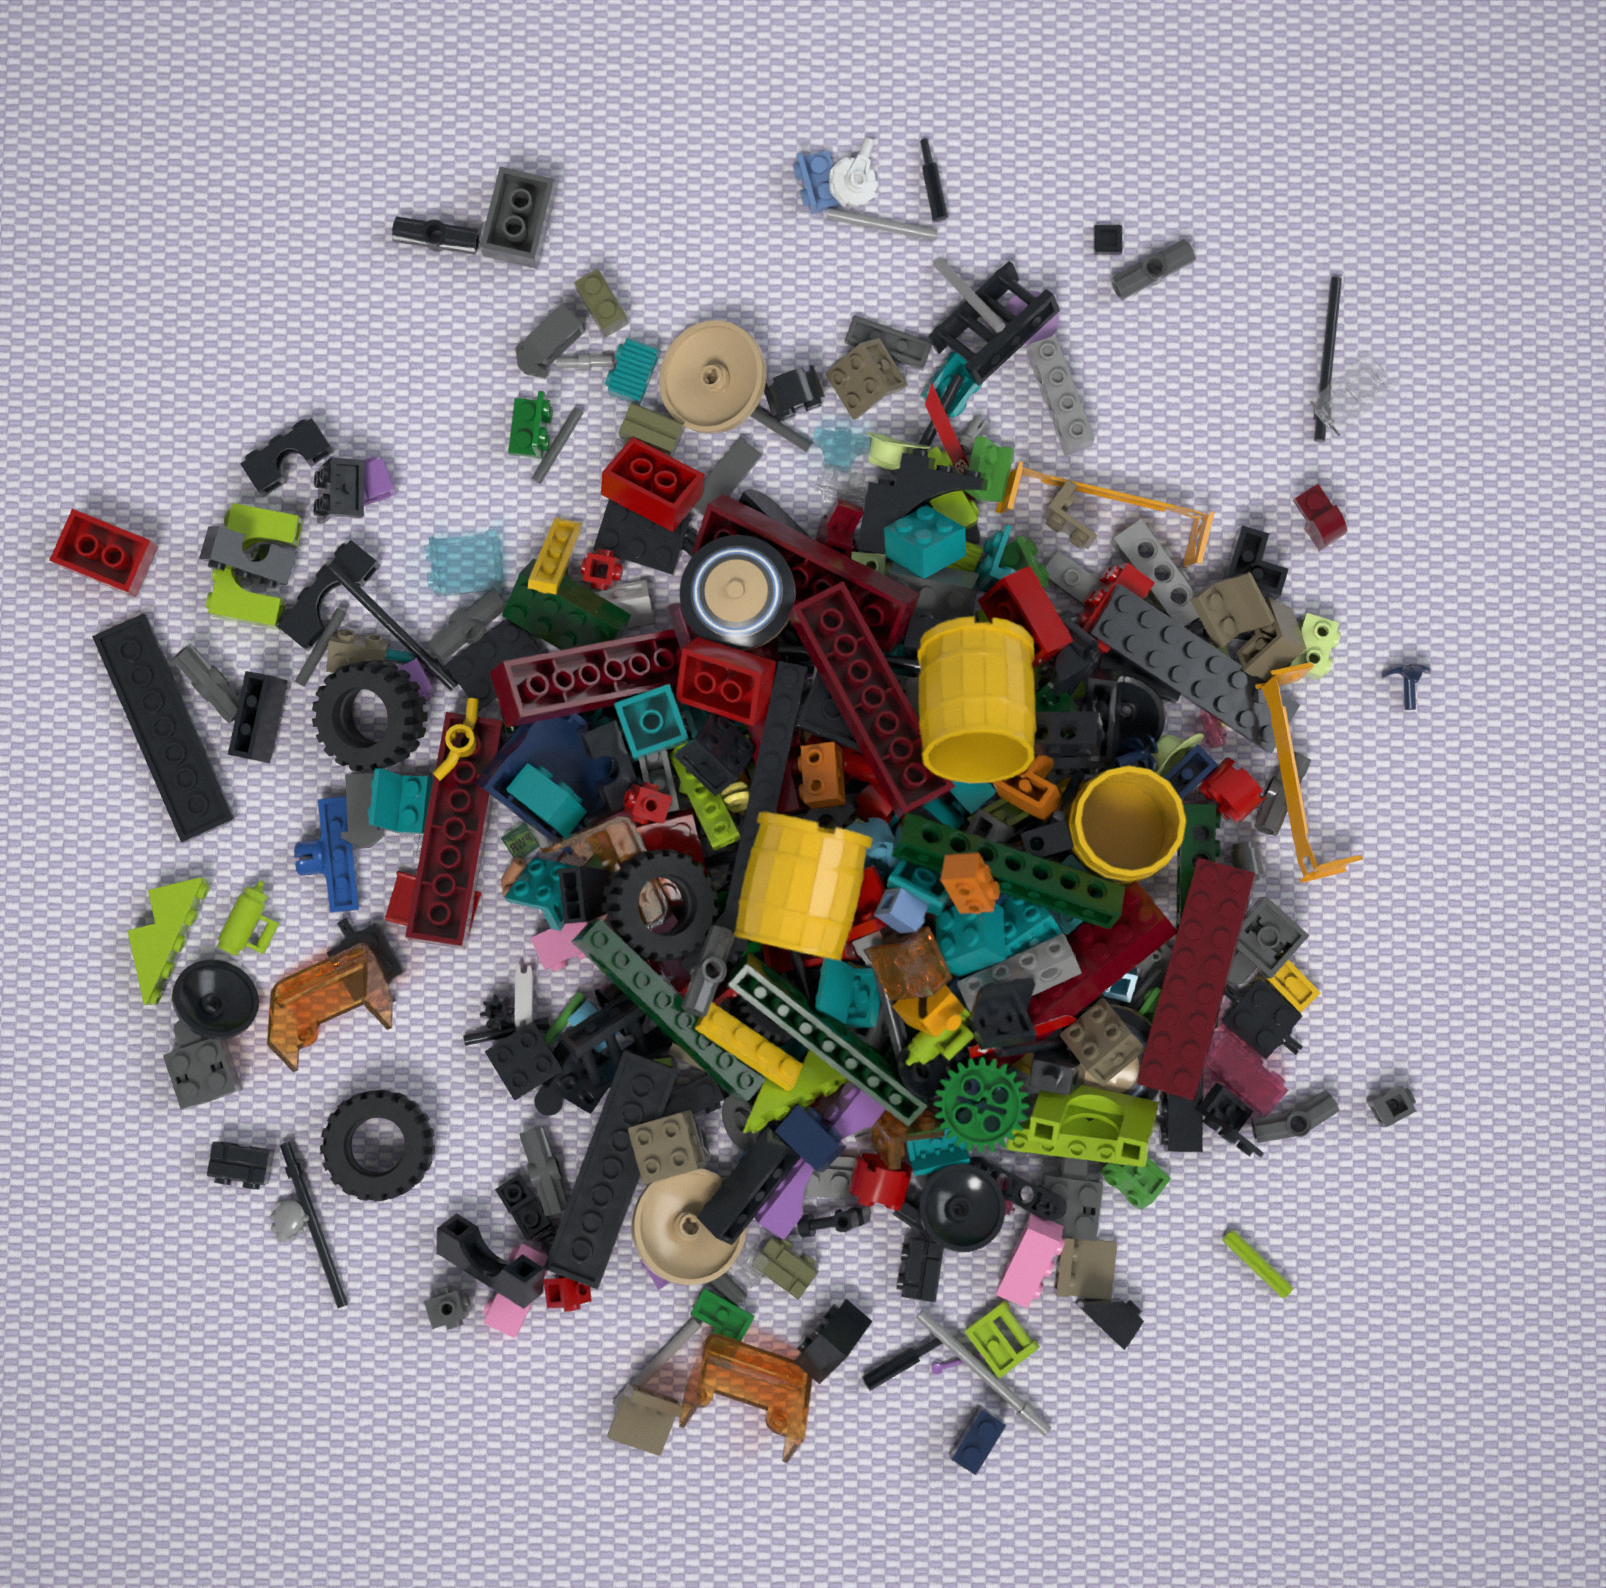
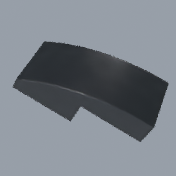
[495,1174,552,1241]

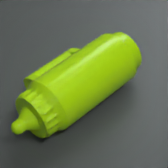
[217,880,280,956]
[906,1005,974,1065]

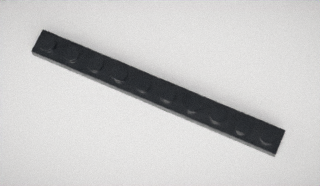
[722,661,807,952]

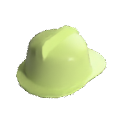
[865,431,931,470]
[1151,733,1204,778]

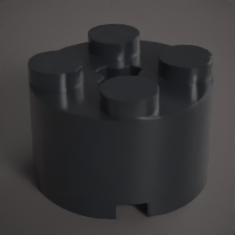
[764,365,825,422]

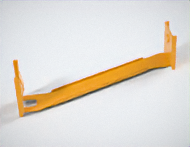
[995,461,1215,568]
[1255,662,1363,883]

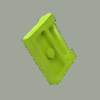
[964,1299,1040,1379]

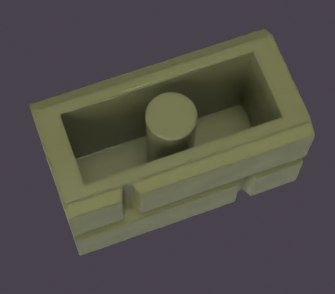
[574,269,628,338]
[619,402,685,458]
[752,1235,819,1300]

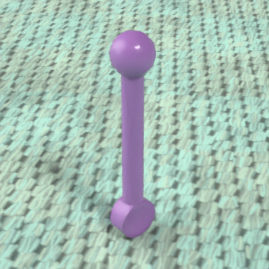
[931,1352,985,1374]

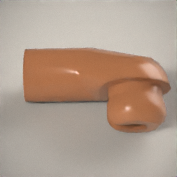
[501,857,526,899]

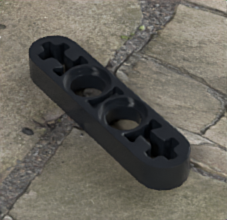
[968,1156,1067,1221]

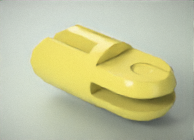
[721,782,750,817]

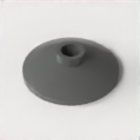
[722,1096,762,1151]

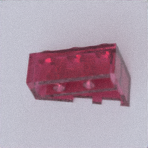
[1205,1033,1289,1116]

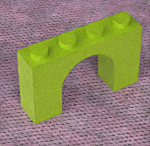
[206,503,304,630]
[1028,1085,1159,1166]

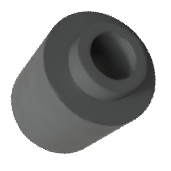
[1231,840,1264,881]

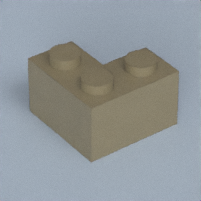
[1237,597,1307,682]

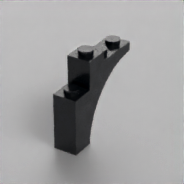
[857,449,988,554]

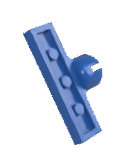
[294,796,359,913]

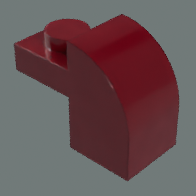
[1293,484,1347,552]
[815,498,864,557]

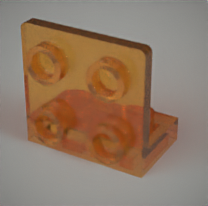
[867,927,952,1001]
[872,1109,945,1170]

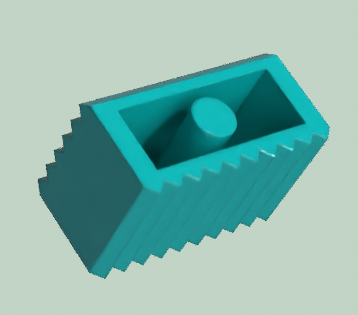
[605,338,660,406]

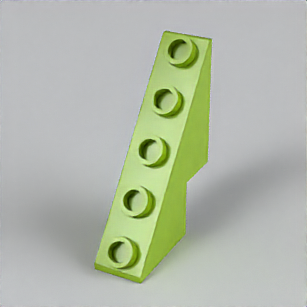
[668,743,741,851]
[127,877,210,1006]
[743,1050,849,1133]
[1006,1118,1150,1167]

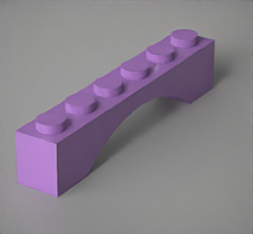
[754,1081,885,1240]

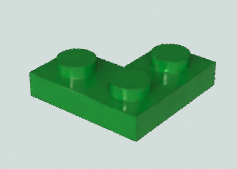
[690,1288,755,1368]

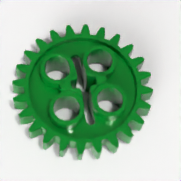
[933,1057,1029,1153]

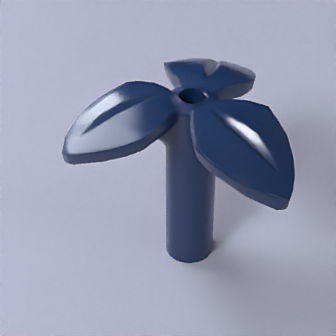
[1382,664,1431,710]
[1112,734,1158,772]

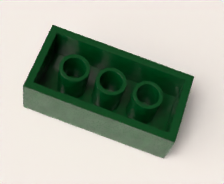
[502,558,632,650]

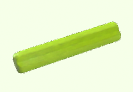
[1222,1230,1293,1298]

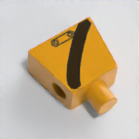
[892,968,964,1037]

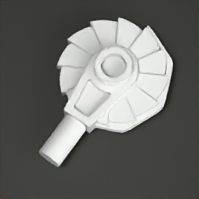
[829,138,878,208]

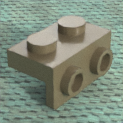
[326,629,390,673]

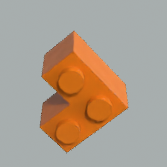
[993,756,1061,823]

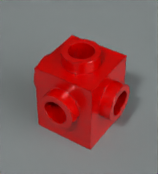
[581,548,623,591]
[623,781,672,825]
[544,1275,592,1312]

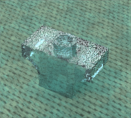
[813,428,871,474]

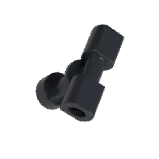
[797,1205,871,1238]

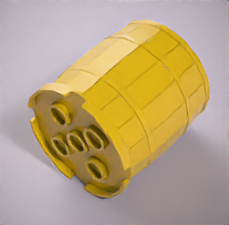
[917,617,1036,783]
[1063,766,1186,886]
[734,812,873,961]

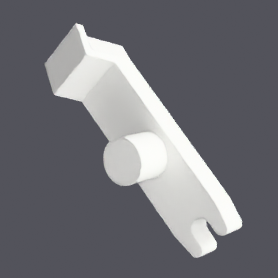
[515,965,533,1031]

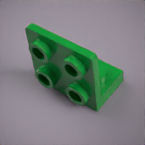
[508,391,553,459]

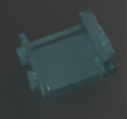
[425,530,504,597]

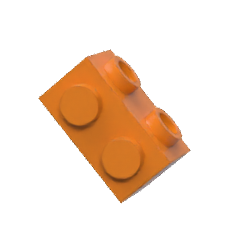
[798,742,846,809]
[941,853,1000,914]

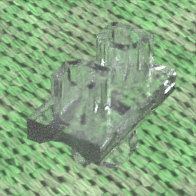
[815,465,867,505]

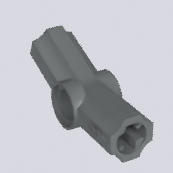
[172,643,240,724]
[1254,751,1311,836]
[1251,1090,1340,1143]

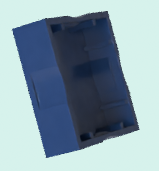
[475,713,640,856]

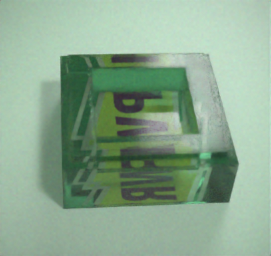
[501,823,540,859]

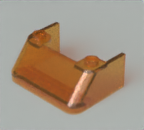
[540,816,671,930]
[267,943,393,1072]
[679,1334,812,1463]

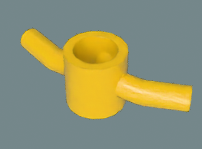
[433,698,479,781]

